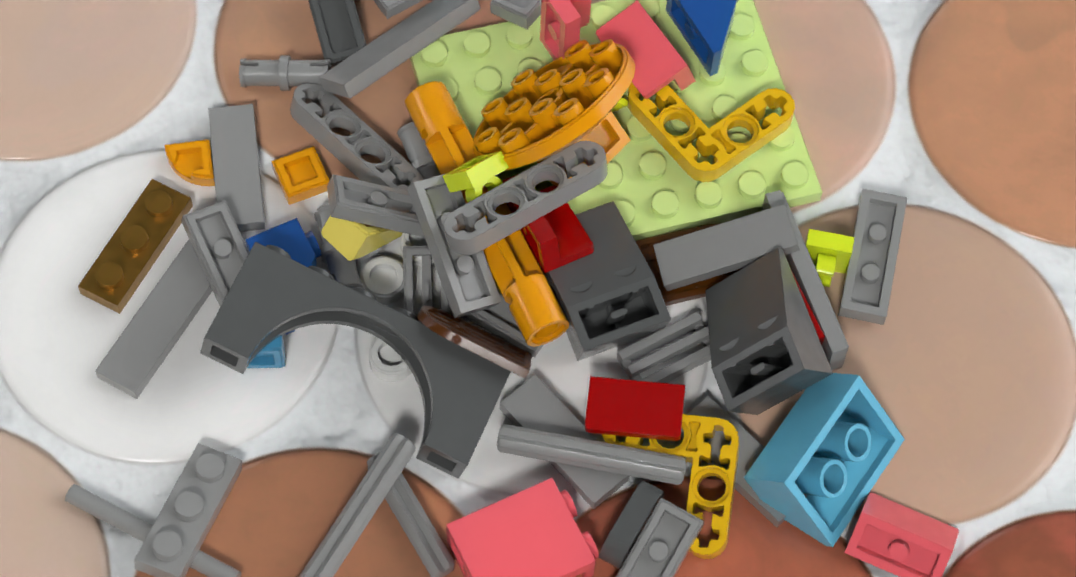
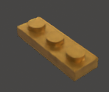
[78,179,193,314]

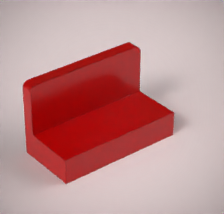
[502,174,594,273]
[585,376,685,441]

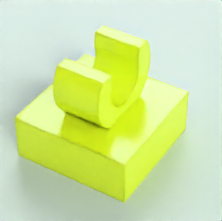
[442,151,509,202]
[805,229,854,287]

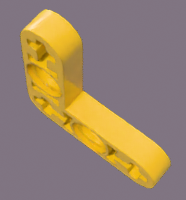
[627,82,795,182]
[602,414,740,559]

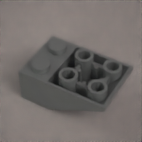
[540,201,671,361]
[706,247,833,415]

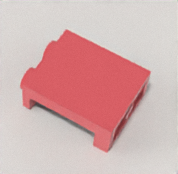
[446,478,599,577]

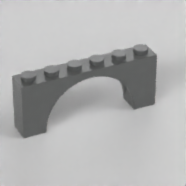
[200,242,511,479]

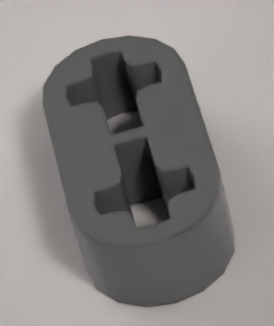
[599,480,664,569]

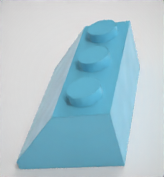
[744,373,905,547]

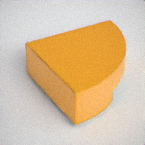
[164,139,215,186]

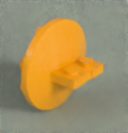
[473,39,635,187]

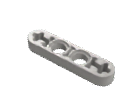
[290,83,423,191]
[444,141,607,255]

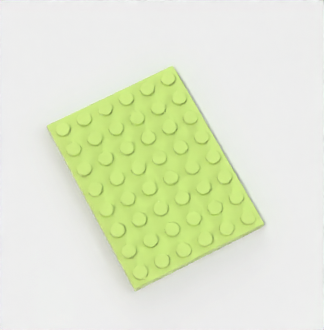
[410,0,822,264]

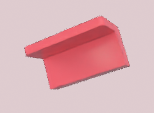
[540,0,591,60]
[596,0,696,99]
[844,493,959,577]

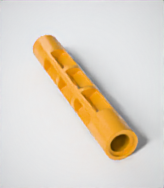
[405,81,569,347]

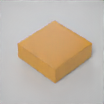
[272,146,329,205]

